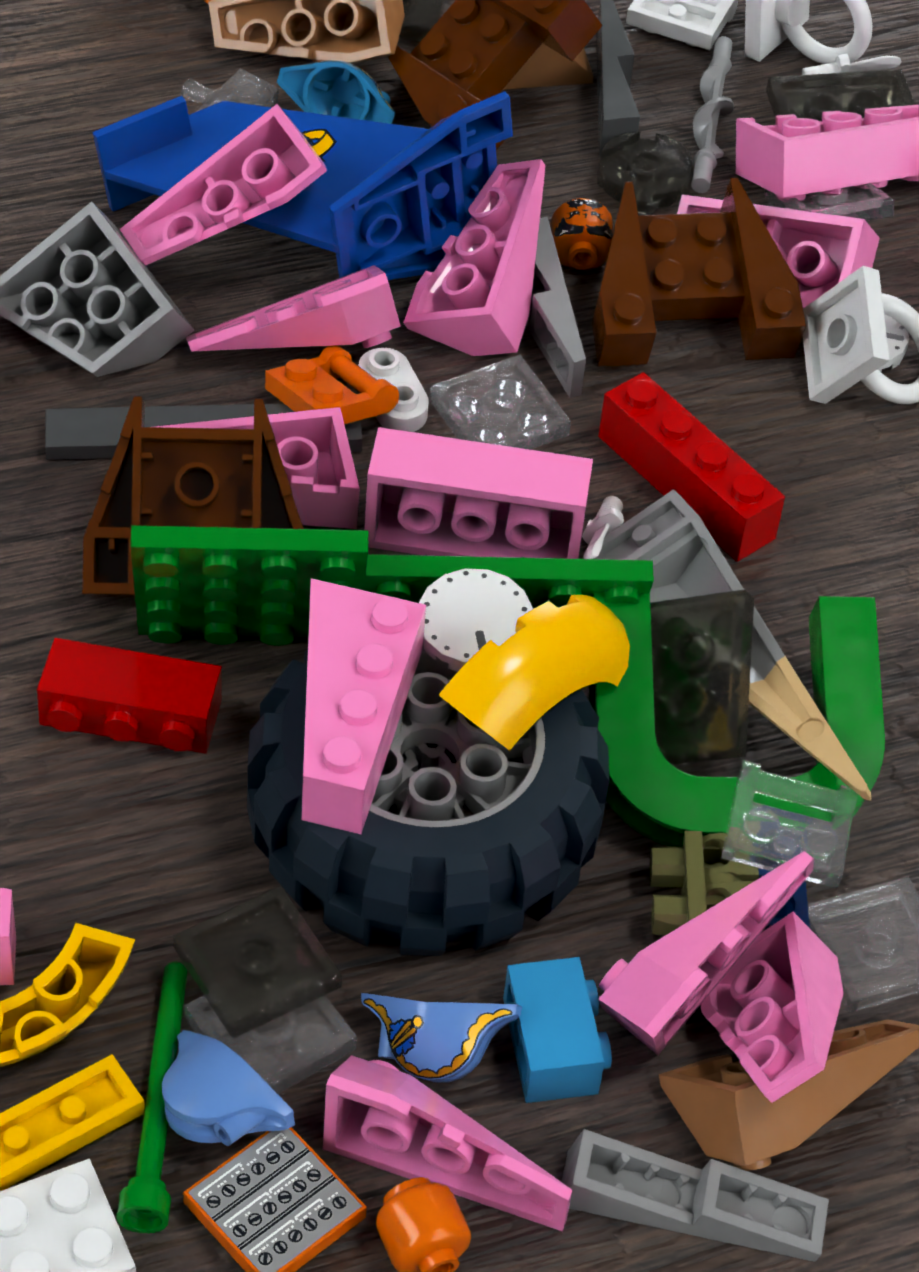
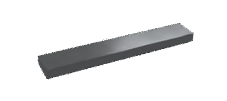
[45,403,362,460]

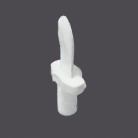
[802,54,902,87]
[582,496,624,559]

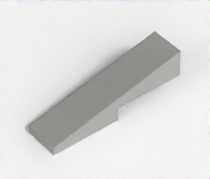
[529,216,586,398]
[561,1129,829,1262]

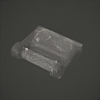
[721,760,858,888]

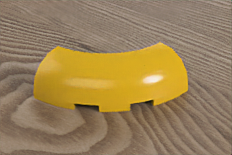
[439,595,630,751]
[0,923,135,1067]

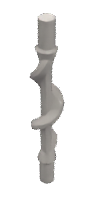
[691,36,734,193]

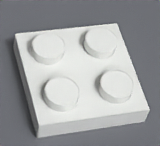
[0,1158,136,1272]

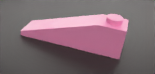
[120,104,327,266]
[403,159,546,356]
[677,194,880,308]
[186,265,401,352]
[599,851,814,1055]
[323,1055,572,1232]

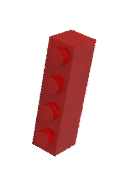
[598,372,785,562]

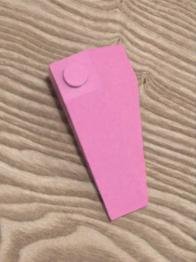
[701,912,844,1103]

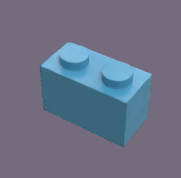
[503,957,612,1103]

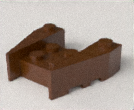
[387,0,603,150]
[592,178,806,367]
[82,396,304,598]

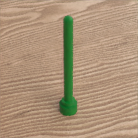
[116,961,188,1233]

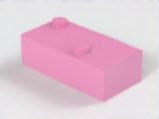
[364,427,593,559]

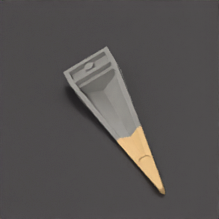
[594,489,871,801]

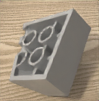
[0,201,194,377]

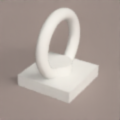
[744,0,872,64]
[803,266,919,404]

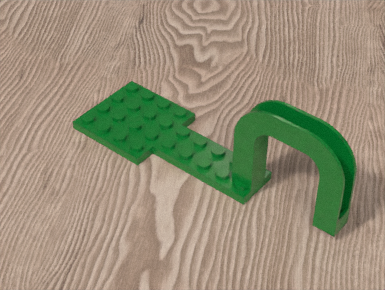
[131,525,885,848]

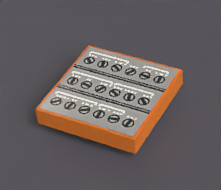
[183,1127,367,1272]

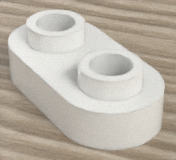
[358,348,429,432]

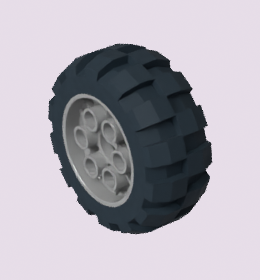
[247,648,609,956]

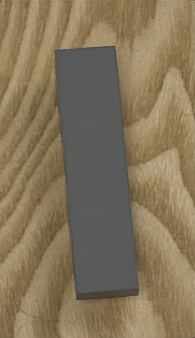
[596,0,640,156]

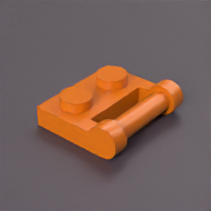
[265,345,399,425]

